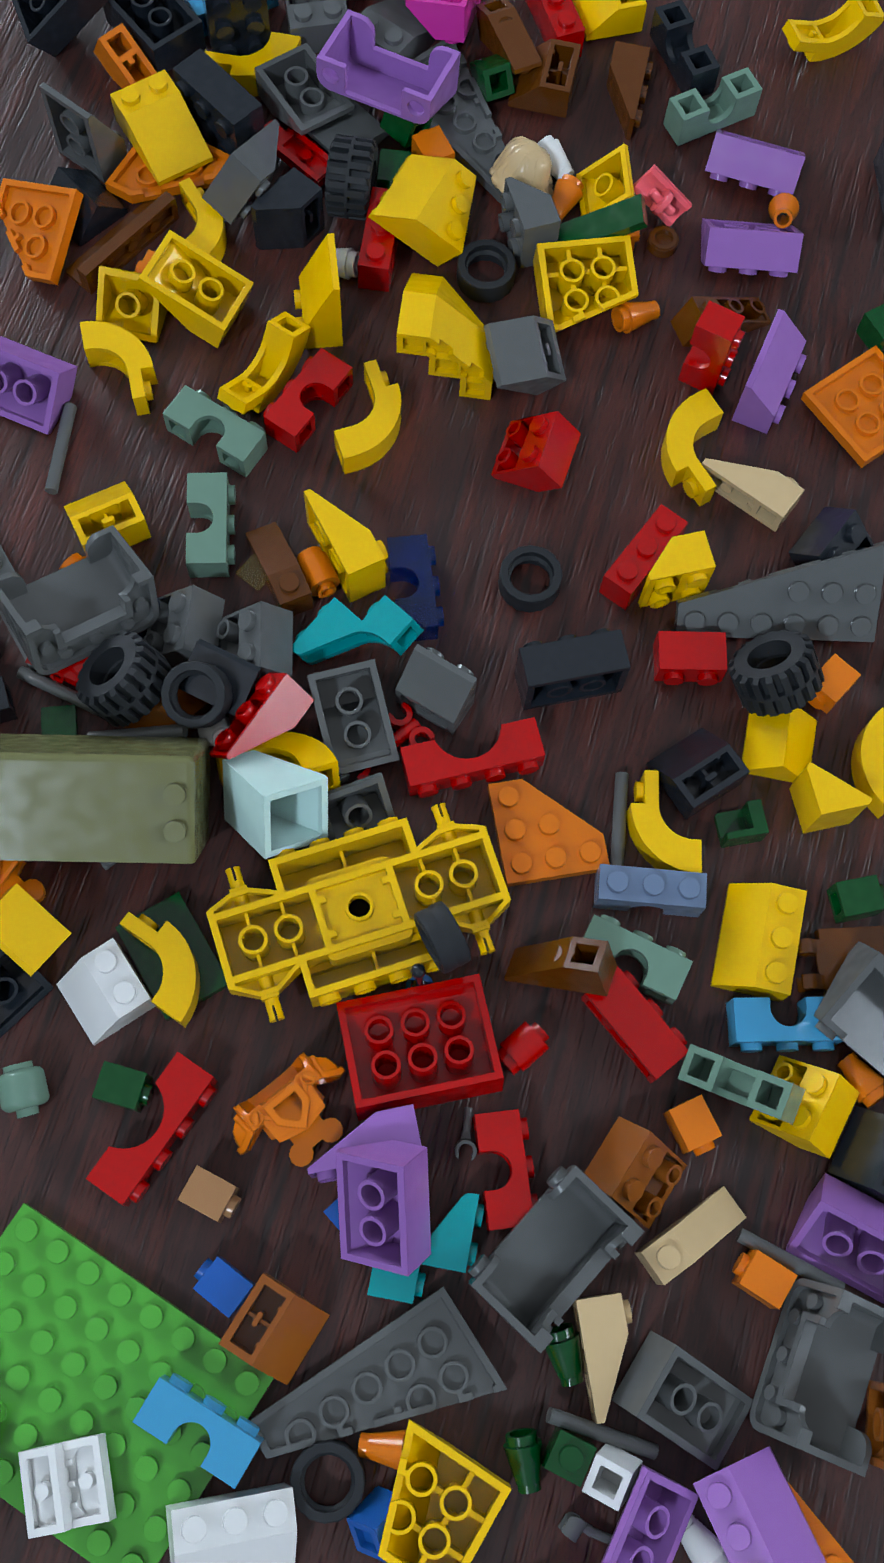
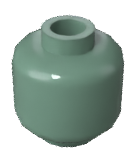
[0,1061,50,1119]

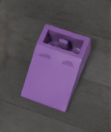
[307,1104,422,1184]

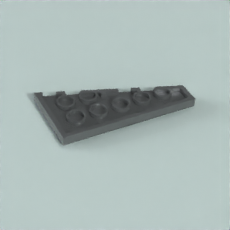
[413,40,505,203]
[674,541,884,642]
[250,1286,507,1459]

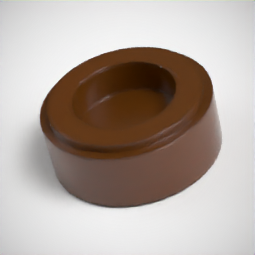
[647,226,679,258]

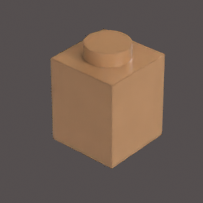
[178,1165,241,1223]

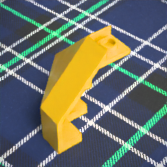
[397,273,493,400]

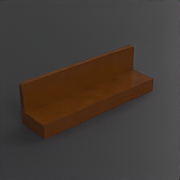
[66,191,179,295]

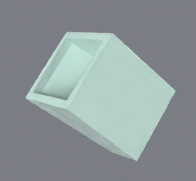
[222,750,328,859]

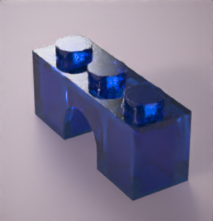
[387,534,444,641]

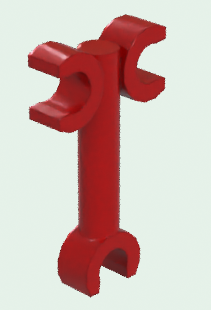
[357,702,434,780]

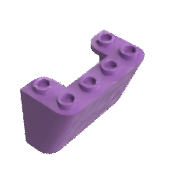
[316,9,461,124]

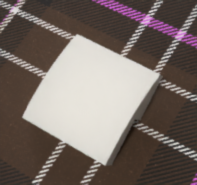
[18,1433,117,1539]

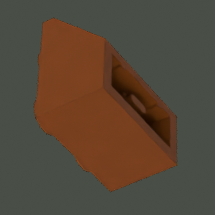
[584,1116,687,1229]
[219,1273,330,1385]

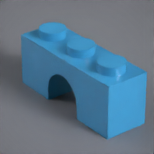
[726,997,843,1053]
[133,1373,264,1489]

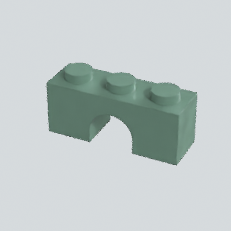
[663,67,763,146]
[162,385,268,477]
[186,472,236,578]
[583,914,693,1006]
[678,1044,806,1125]

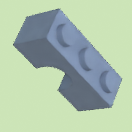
[593,864,707,917]

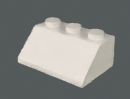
[166,1483,297,1563]

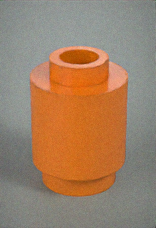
[297,546,340,598]

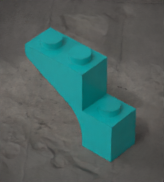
[293,595,424,665]
[367,1193,485,1304]

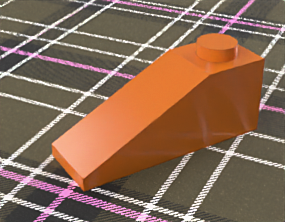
[93,23,157,89]

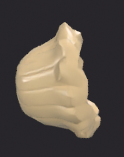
[489,136,553,196]

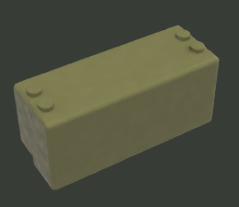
[0,734,210,864]

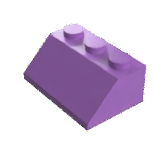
[705,129,805,196]
[701,218,804,277]
[732,309,807,434]
[0,336,78,435]
[335,1140,431,1276]
[786,1173,884,1304]
[693,1446,827,1563]
[601,1464,699,1563]

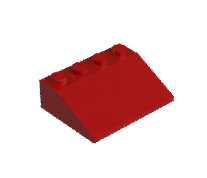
[336,974,504,1121]

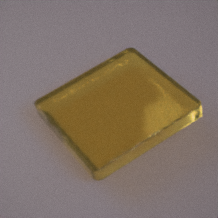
[236,554,266,591]

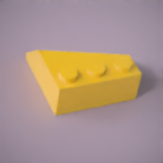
[368,154,477,267]
[533,235,639,333]
[378,1419,511,1563]

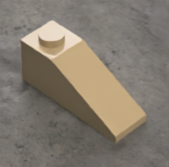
[702,458,805,532]
[634,1186,747,1285]
[572,1292,632,1424]

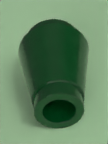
[545,1323,584,1387]
[503,1428,542,1494]

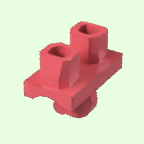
[633,164,692,227]

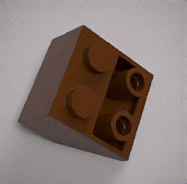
[508,39,581,118]

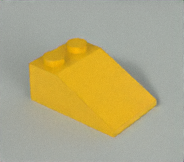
[110,69,214,186]
[138,230,254,349]
[294,233,343,349]
[304,489,389,603]

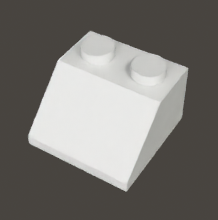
[56,938,156,1046]

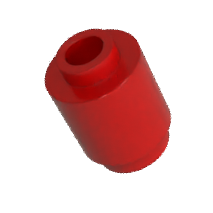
[498,1021,550,1075]

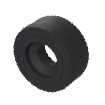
[414,901,471,974]

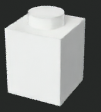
[582,1443,643,1511]

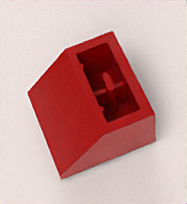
[491,411,581,492]

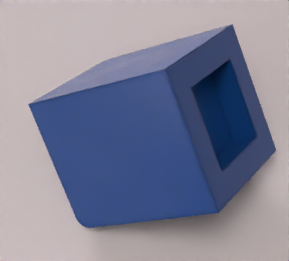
[346,1486,393,1563]

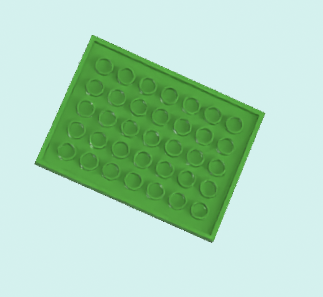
[0,1203,274,1563]

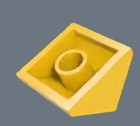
[576,143,635,216]
[96,266,168,343]
[742,708,817,783]
[789,762,873,834]
[0,883,71,976]

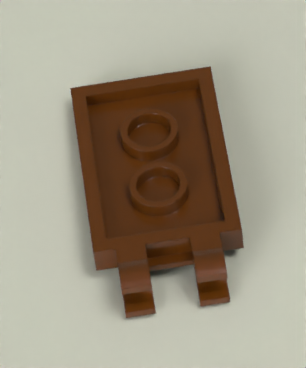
[796,926,884,997]

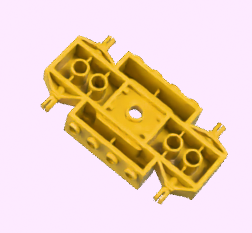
[206,803,511,1023]

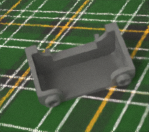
[0,525,159,675]
[813,941,884,1076]
[468,1165,645,1353]
[750,1278,884,1477]

